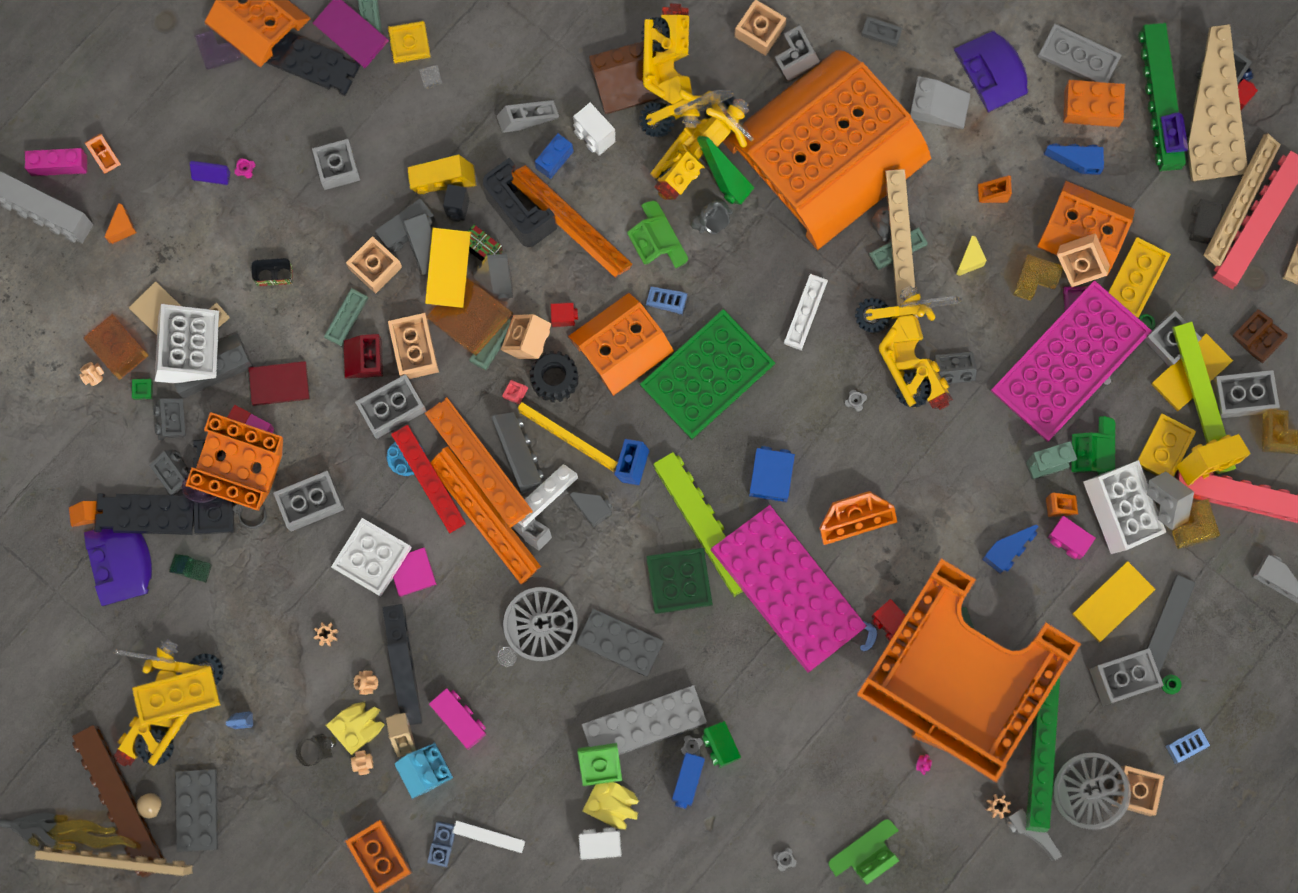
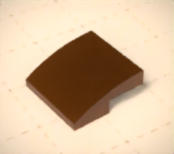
[1233,309,1288,364]

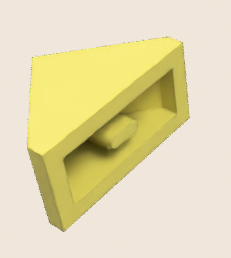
[956,236,987,276]

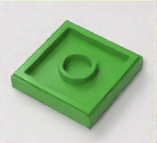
[577,743,622,786]

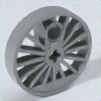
[503,587,578,662]
[1054,753,1131,830]

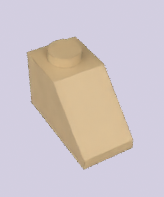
[386,713,417,757]

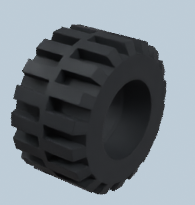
[530,351,579,402]

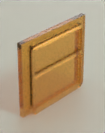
[427,277,513,356]

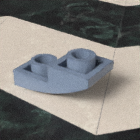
[428,821,455,867]

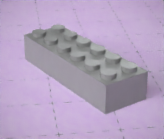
[0,171,93,244]
[582,685,707,755]

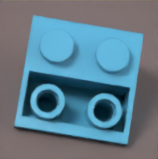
[394,743,453,799]

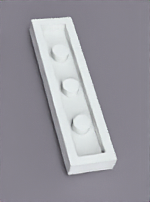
[784,274,828,351]
[518,464,578,527]

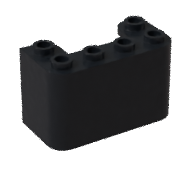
[483,158,557,247]

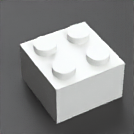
[573,102,616,156]
[579,828,622,860]

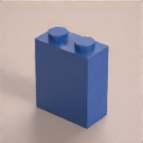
[749,446,795,502]
[672,753,705,809]

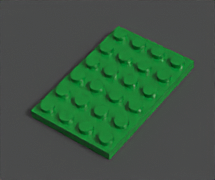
[640,309,775,440]

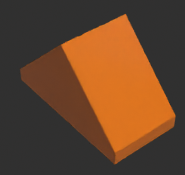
[84,133,121,174]
[978,175,1012,203]
[105,203,137,244]
[1046,493,1078,517]
[69,501,103,527]

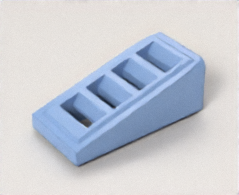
[1165,728,1210,764]

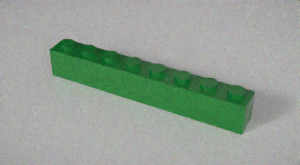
[1138,23,1186,171]
[1025,676,1060,833]

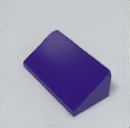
[1161,112,1188,153]
[190,161,231,185]

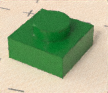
[132,379,153,400]

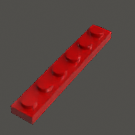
[391,425,466,534]

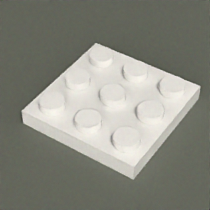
[331,518,412,597]

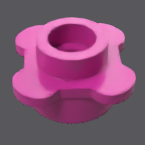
[234,158,256,178]
[916,754,932,775]

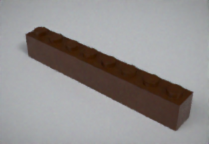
[72,725,164,878]

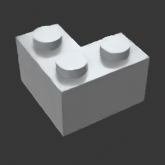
[775,25,821,81]
[1147,472,1194,530]

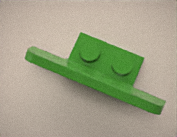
[627,201,688,268]
[829,819,899,884]

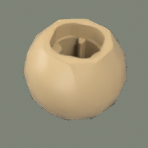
[137,793,162,819]

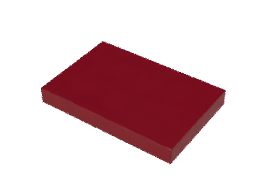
[249,361,310,406]

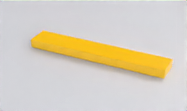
[518,402,618,472]

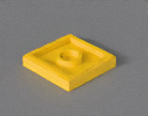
[388,21,431,64]

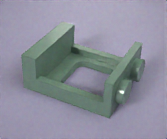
[1026,441,1077,480]

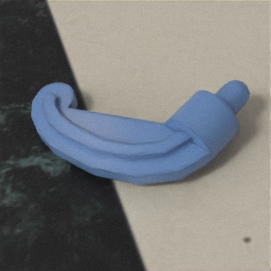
[860,621,877,651]

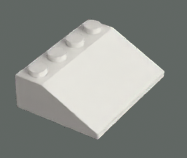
[155,304,219,383]
[1083,460,1166,554]

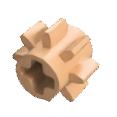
[79,362,104,386]
[314,622,338,647]
[354,671,378,695]
[351,750,374,775]
[986,794,1011,819]

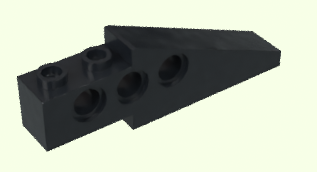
[383,604,422,725]

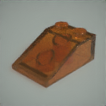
[83,314,149,380]

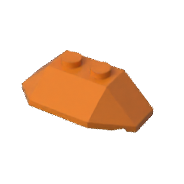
[820,491,897,545]

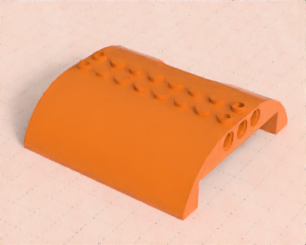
[857,558,1081,782]

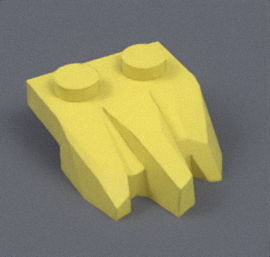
[326,702,385,755]
[582,782,639,830]

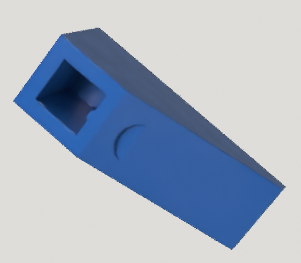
[1044,144,1104,175]
[982,525,1038,574]

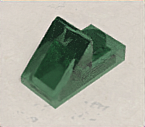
[169,554,212,583]

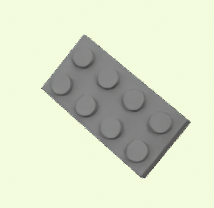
[1038,24,1122,83]

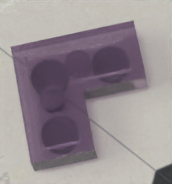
[195,30,242,70]

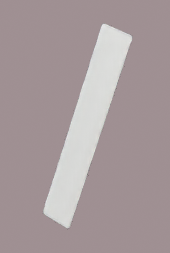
[453,821,525,853]

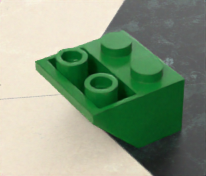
[701,721,741,768]

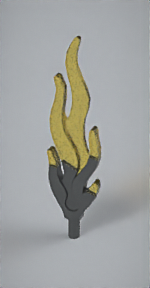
[0,813,136,850]

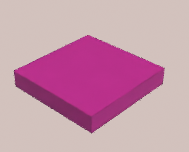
[393,547,437,597]

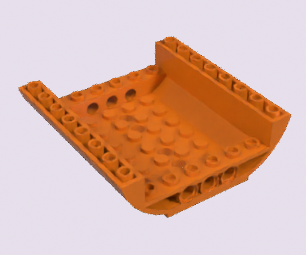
[722,50,931,250]

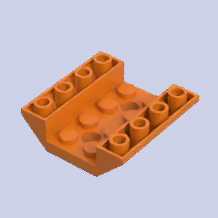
[205,0,310,67]
[1037,181,1135,276]
[568,293,674,396]
[185,412,283,511]

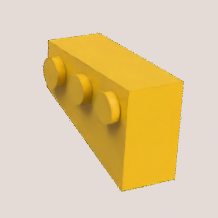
[408,155,476,194]
[1176,434,1251,486]

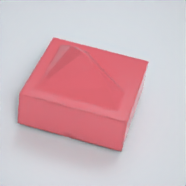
[502,380,528,405]

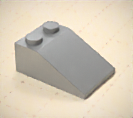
[910,76,970,129]
[1089,648,1164,706]

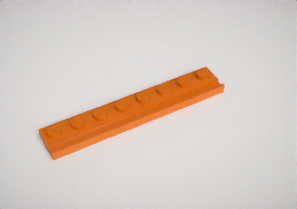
[511,165,632,278]
[425,397,533,528]
[430,447,541,584]

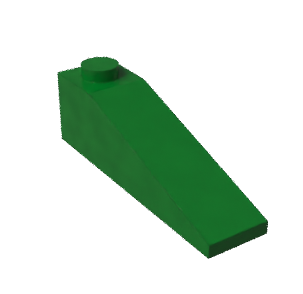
[697,136,755,205]

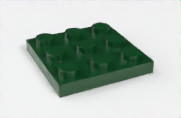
[646,548,713,614]

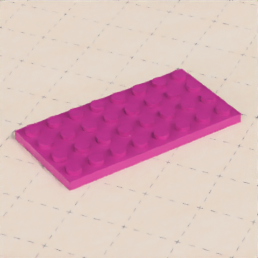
[991,280,1152,442]
[710,505,867,673]

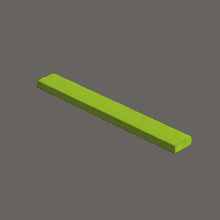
[1172,322,1236,474]

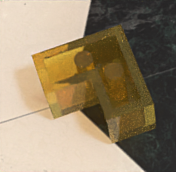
[1013,254,1063,301]
[1262,409,1298,454]
[1172,499,1220,549]

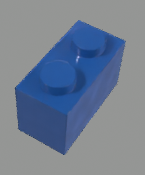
[535,134,573,180]
[614,439,649,485]

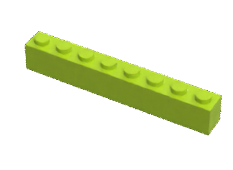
[653,452,743,597]

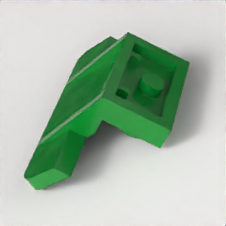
[1071,416,1116,475]

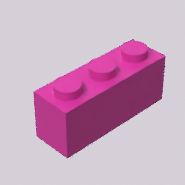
[25,148,87,176]
[429,689,487,750]

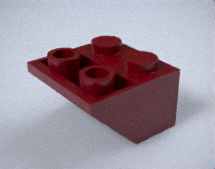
[344,334,383,379]

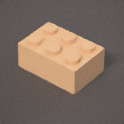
[388,313,439,379]

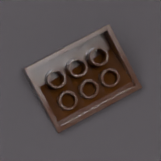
[589,41,662,115]

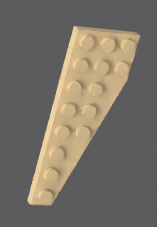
[1187,24,1247,182]

